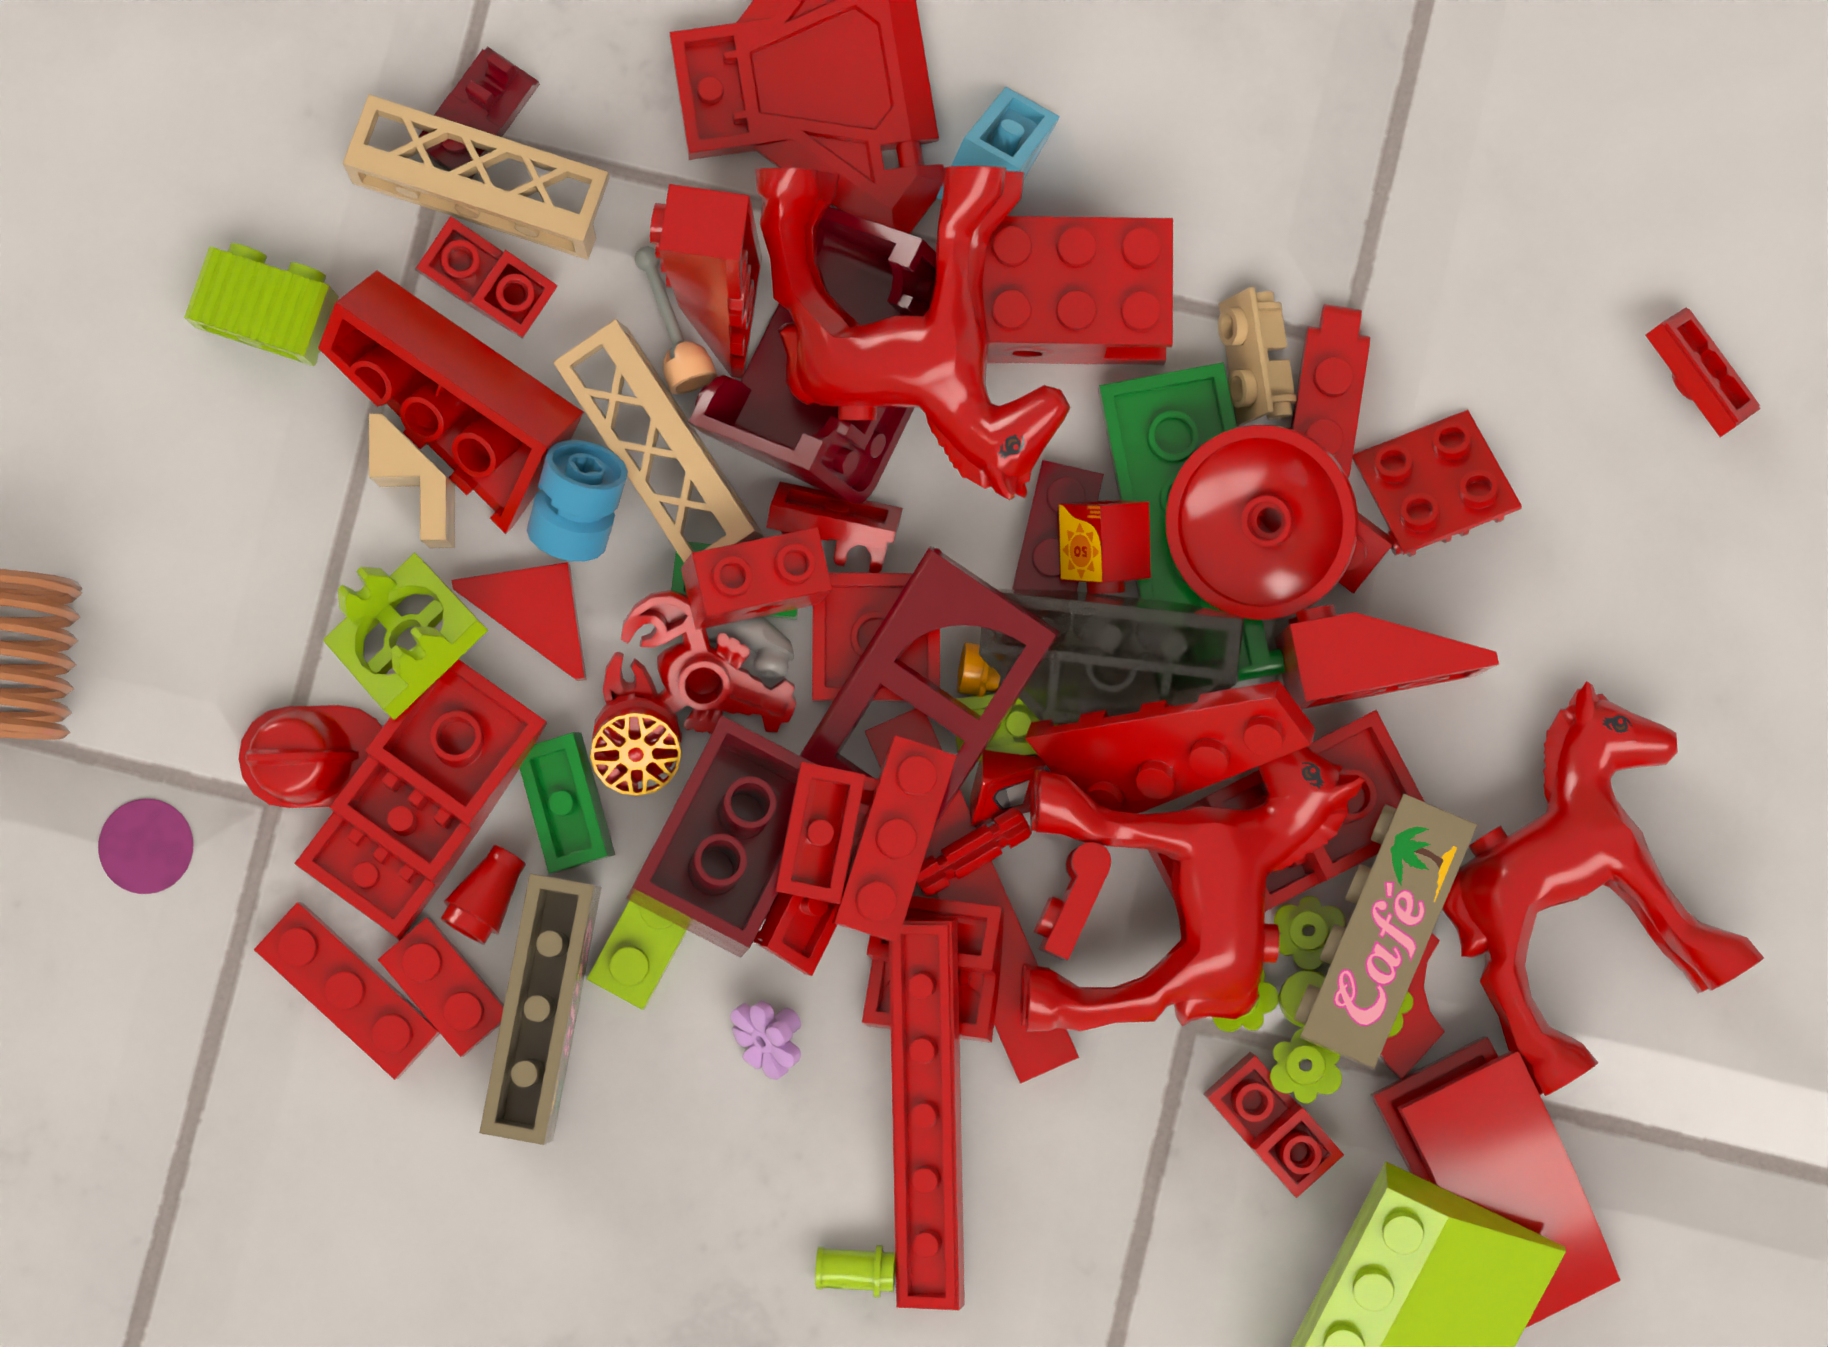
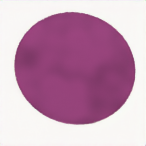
[98,799,194,894]

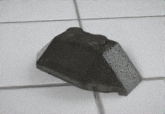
[979,589,1244,725]

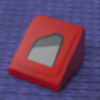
[970,750,1046,826]

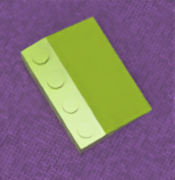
[1289,1161,1566,1347]

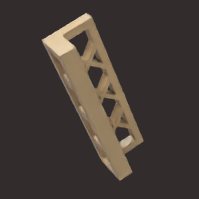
[343,94,610,260]
[553,319,764,563]

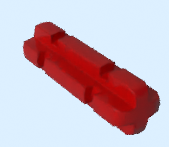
[917,808,1032,896]

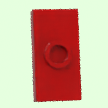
[1645,307,1761,437]

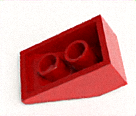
[1274,605,1499,710]

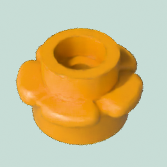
[957,639,1002,697]

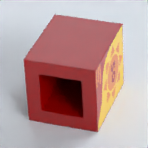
[1058,500,1151,594]

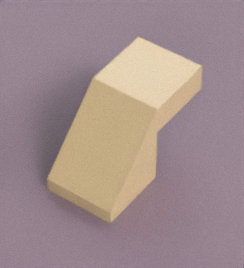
[369,414,455,549]

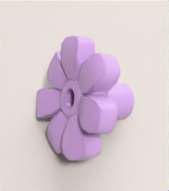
[730,1001,801,1080]

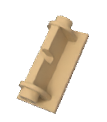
[1218,287,1297,426]

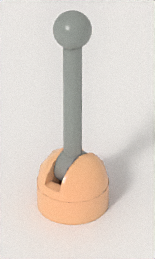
[635,246,717,394]

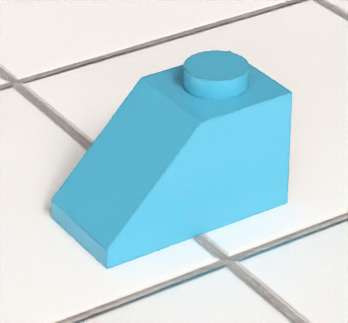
[937,87,1060,200]

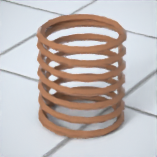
[0,569,83,740]

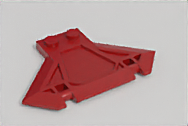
[670,0,944,234]

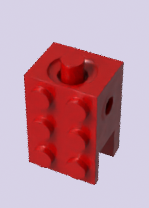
[982,216,1173,365]

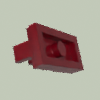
[419,46,540,179]

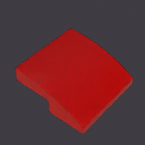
[775,762,878,905]
[862,896,1004,1043]

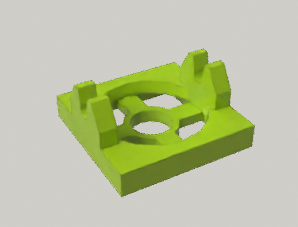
[323,552,489,720]

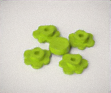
[1213,896,1413,1104]

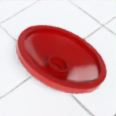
[1166,425,1358,620]

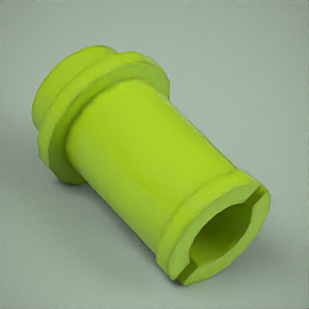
[815,1245,896,1298]

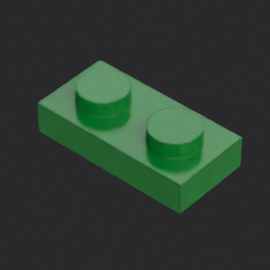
[519,732,615,874]

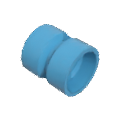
[526,440,628,562]

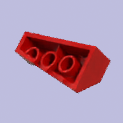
[650,184,762,379]
[318,270,584,534]

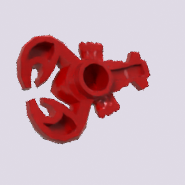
[603,590,797,734]

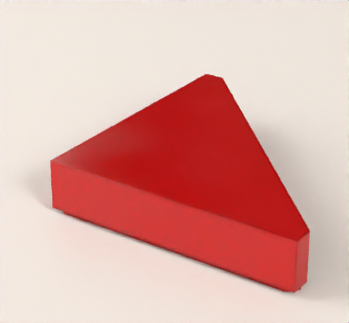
[451,562,587,681]

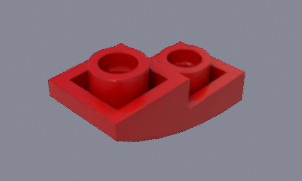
[415,216,558,338]
[1203,1052,1344,1198]

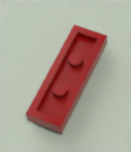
[832,735,957,943]
[253,902,440,1080]

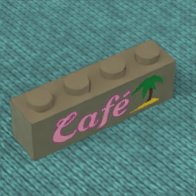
[1294,794,1478,1070]
[479,873,602,1145]

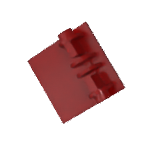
[1352,410,1522,557]

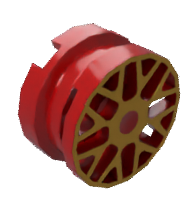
[590,693,682,796]

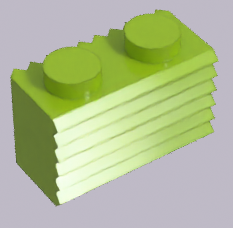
[184,243,339,367]

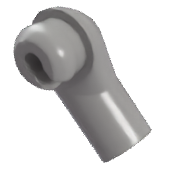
[706,616,794,679]

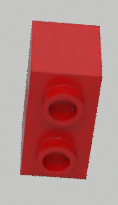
[681,527,833,630]

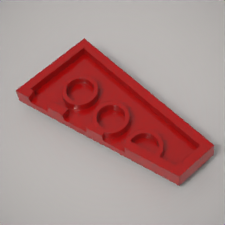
[1025,681,1315,814]

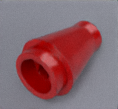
[440,845,526,945]

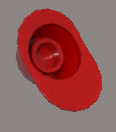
[238,705,382,808]

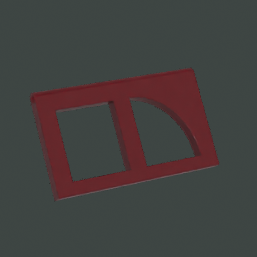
[799,546,1060,830]

